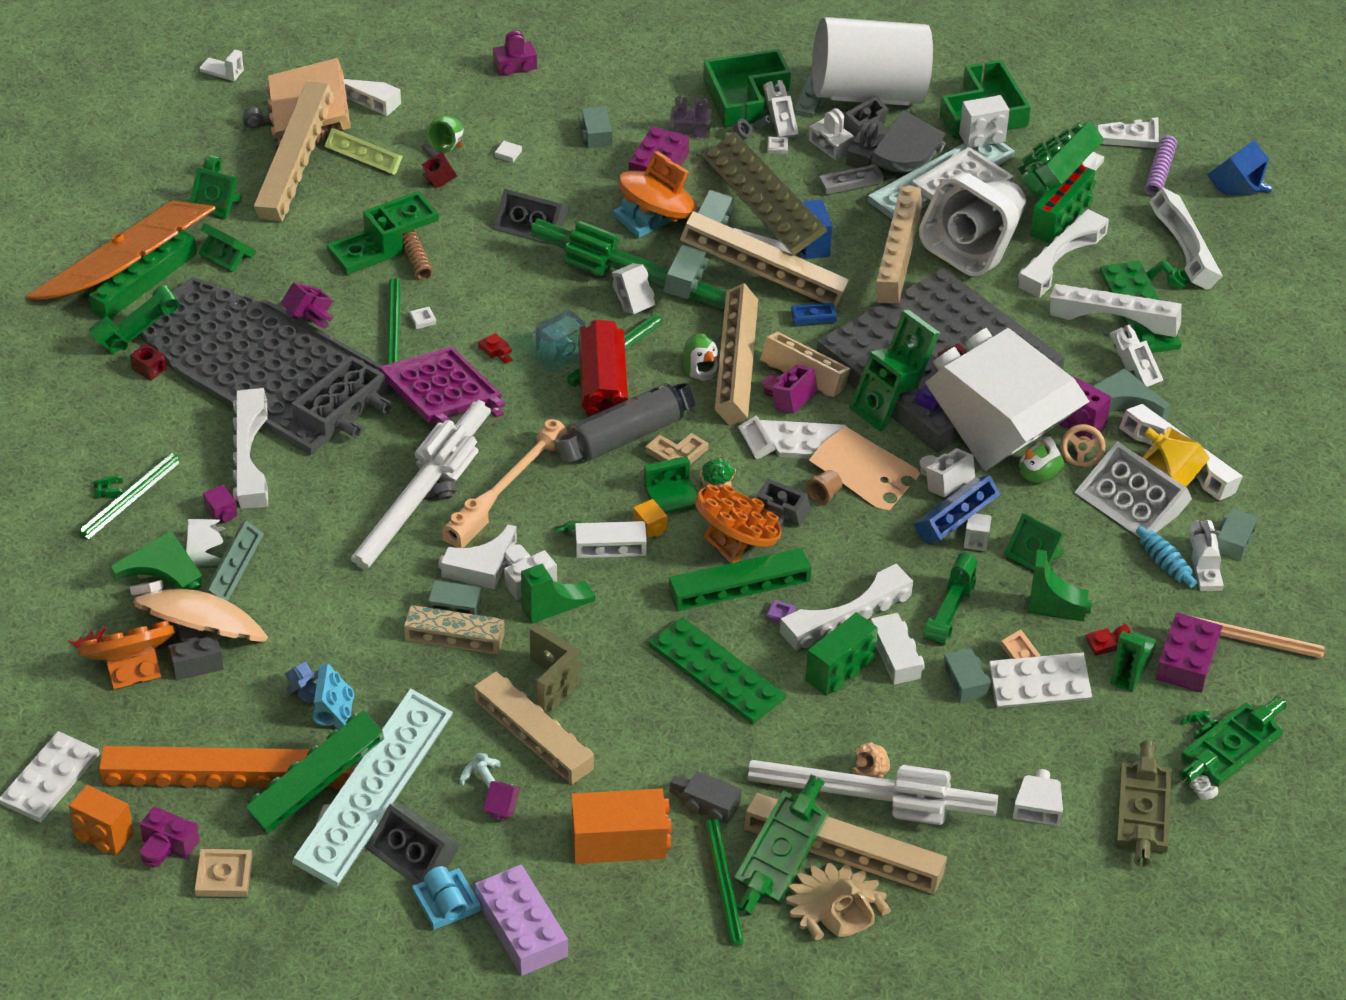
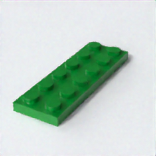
[1099,260,1182,353]
[649,617,786,725]

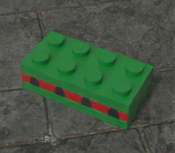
[1030,165,1096,244]

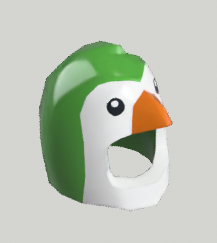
[426,115,464,153]
[682,333,718,381]
[1019,437,1065,484]

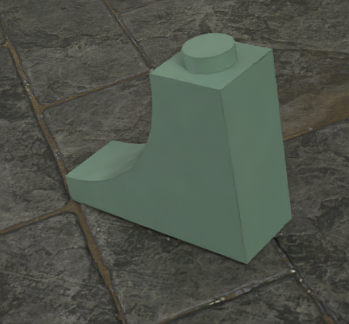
[1085,369,1171,421]

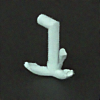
[460,753,513,788]

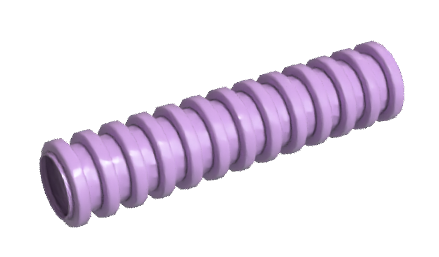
[1144,135,1177,196]

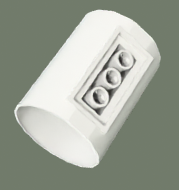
[812,17,933,105]

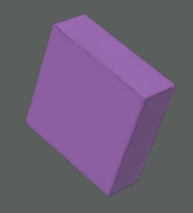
[766,600,796,624]

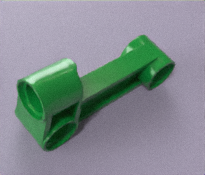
[89,285,179,354]
[923,552,978,645]

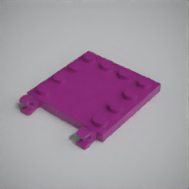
[379,346,505,426]

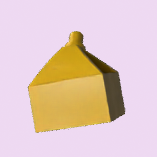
[1142,426,1210,487]

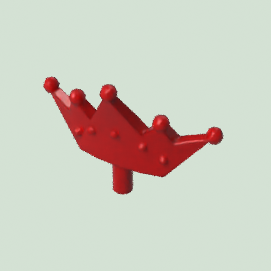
[68,627,106,648]

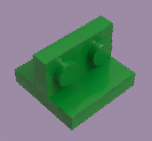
[189,167,243,218]
[199,223,256,272]
[1003,513,1065,570]

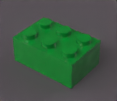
[805,612,878,696]

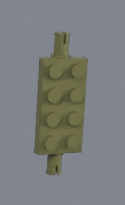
[1116,740,1172,866]

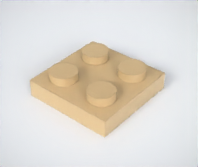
[195,849,252,897]

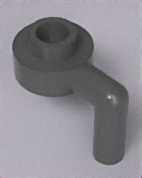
[243,107,272,128]
[732,116,771,140]
[415,472,456,500]

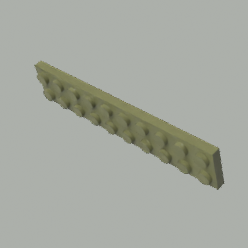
[702,132,827,256]

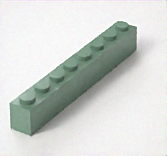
[663,190,734,299]

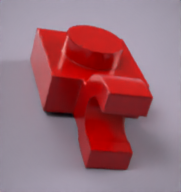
[478,333,513,364]
[1086,624,1131,656]

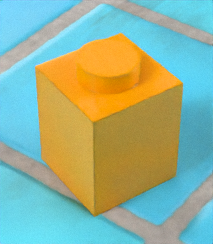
[633,499,667,539]

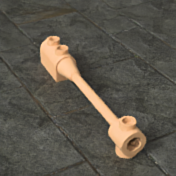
[442,419,567,548]

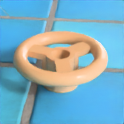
[1060,424,1105,467]

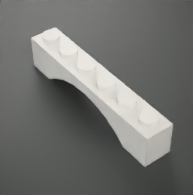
[1149,188,1223,289]
[1018,209,1109,298]
[1050,284,1182,337]
[233,388,268,508]
[1119,404,1243,501]
[780,563,913,651]

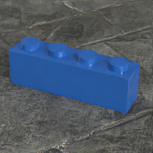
[913,475,1001,543]

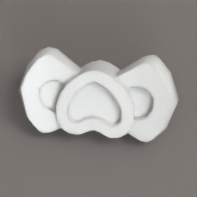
[1189,775,1218,800]

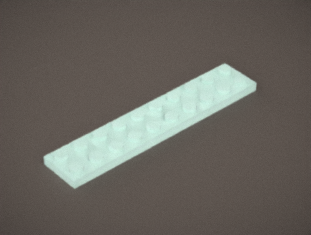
[292,689,453,889]

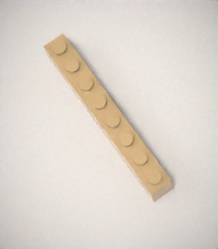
[254,82,334,222]
[877,185,922,304]
[680,211,849,309]
[715,283,758,425]
[744,793,947,894]

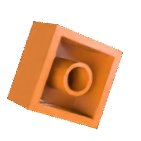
[69,785,134,856]

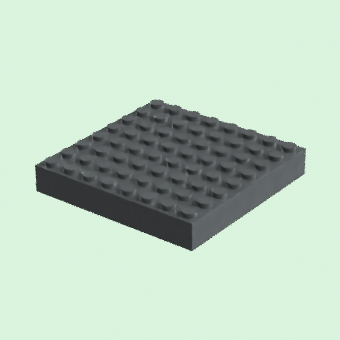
[817,268,1065,453]

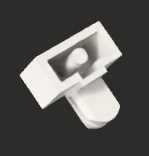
[808,108,854,160]
[612,263,655,314]
[920,448,975,498]
[504,545,557,600]

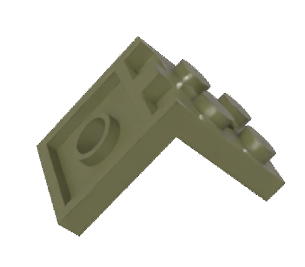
[530,623,581,714]

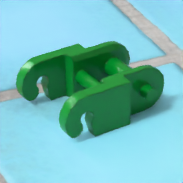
[93,475,123,499]
[1181,709,1219,739]

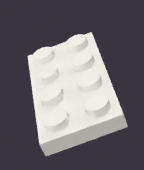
[988,652,1092,709]
[0,731,100,823]

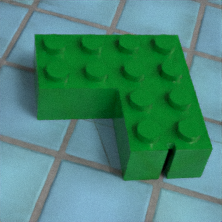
[703,49,791,127]
[940,60,1031,139]
[1017,120,1105,197]

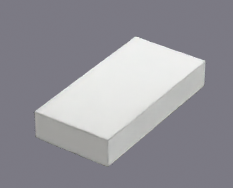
[738,415,776,459]

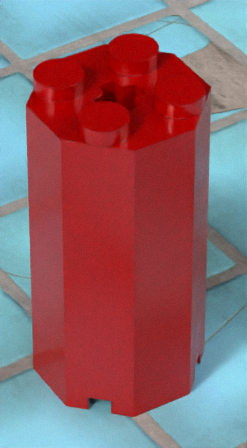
[578,319,628,417]

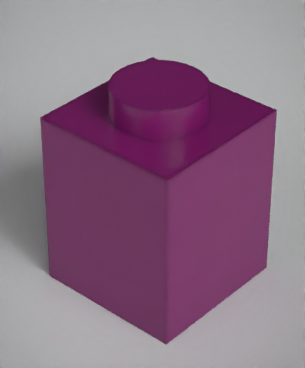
[203,485,237,524]
[483,781,520,820]

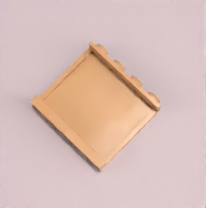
[266,58,351,142]

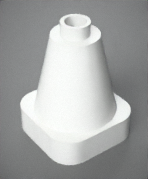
[919,172,1027,276]

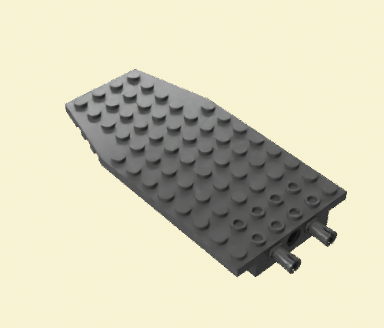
[139,277,393,454]

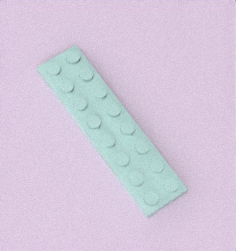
[868,142,1015,219]

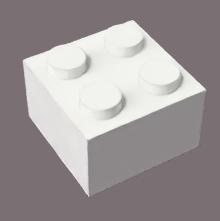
[959,95,1010,148]

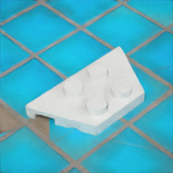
[760,420,846,459]

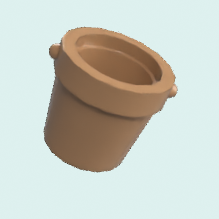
[805,470,842,506]

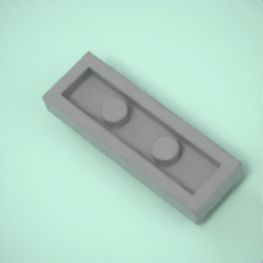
[819,165,884,195]

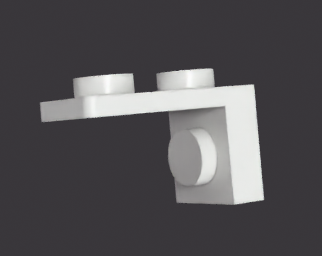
[200,50,244,81]
[964,513,991,551]

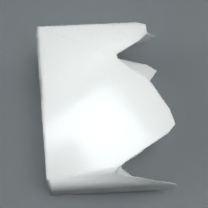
[186,519,225,567]

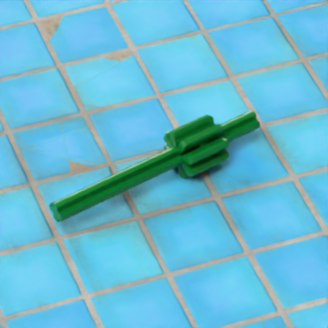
[530,218,726,311]

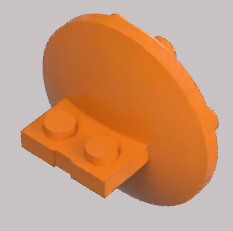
[618,151,697,222]
[695,484,782,563]
[78,621,175,689]

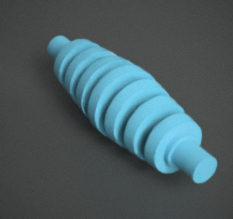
[1136,526,1197,588]

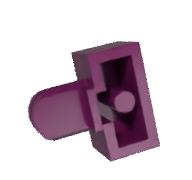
[493,31,537,76]
[280,282,333,329]
[763,365,818,414]
[140,806,200,868]

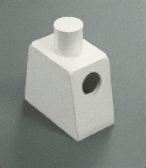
[1013,769,1063,826]

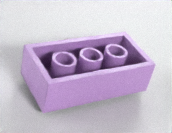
[475,864,568,976]

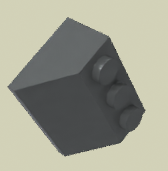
[493,189,569,244]
[366,804,460,884]

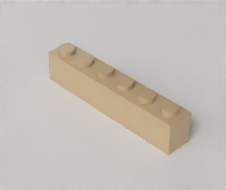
[474,671,594,785]

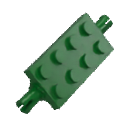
[1179,695,1287,786]
[734,774,829,915]

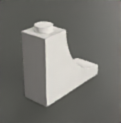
[438,524,517,589]

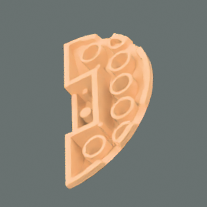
[133,589,268,642]

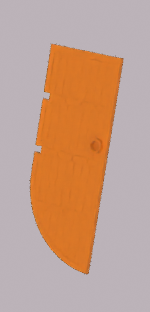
[26,201,215,300]

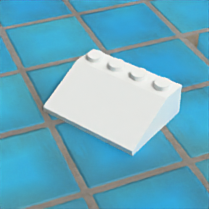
[1075,441,1192,539]

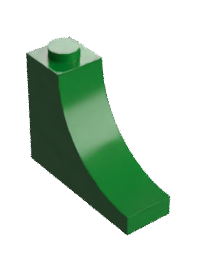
[110,531,202,590]
[1028,549,1092,621]
[521,563,596,624]
[1110,631,1157,693]

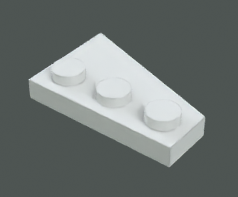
[1098,117,1159,148]

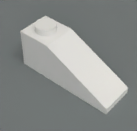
[344,79,401,116]

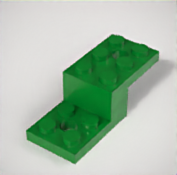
[327,191,439,275]
[849,310,940,431]

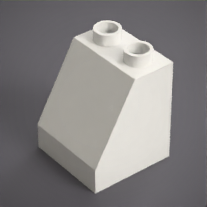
[925,328,1090,471]

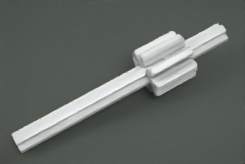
[351,400,491,569]
[748,760,998,825]

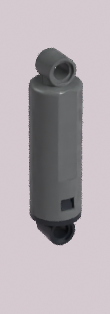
[556,383,695,463]

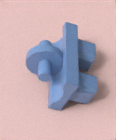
[284,662,319,703]

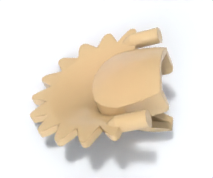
[786,863,891,940]

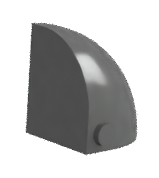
[872,110,945,173]

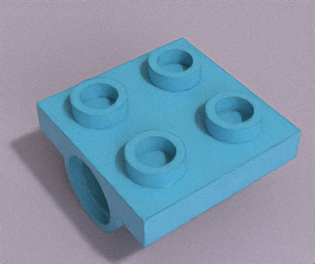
[613,198,671,238]
[313,663,354,730]
[412,866,481,930]

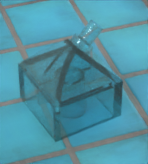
[532,309,586,373]

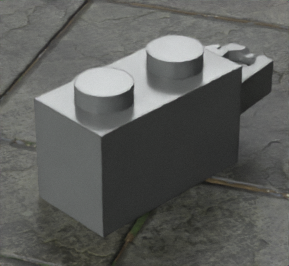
[669,771,742,824]

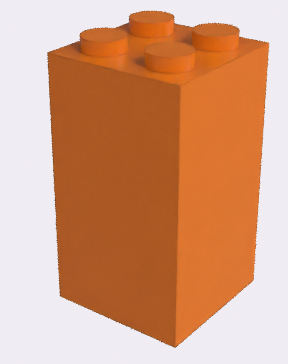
[571,788,672,864]

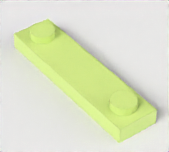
[324,128,403,174]

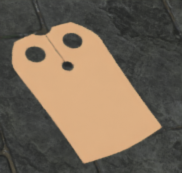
[809,426,920,510]

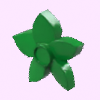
[556,521,582,537]

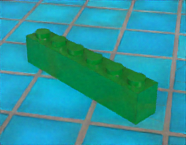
[89,230,197,319]
[669,548,812,612]
[246,710,384,835]

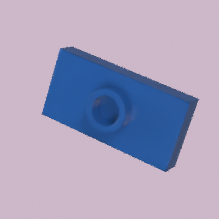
[791,303,837,326]

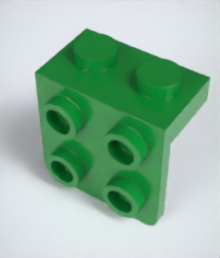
[643,456,697,514]

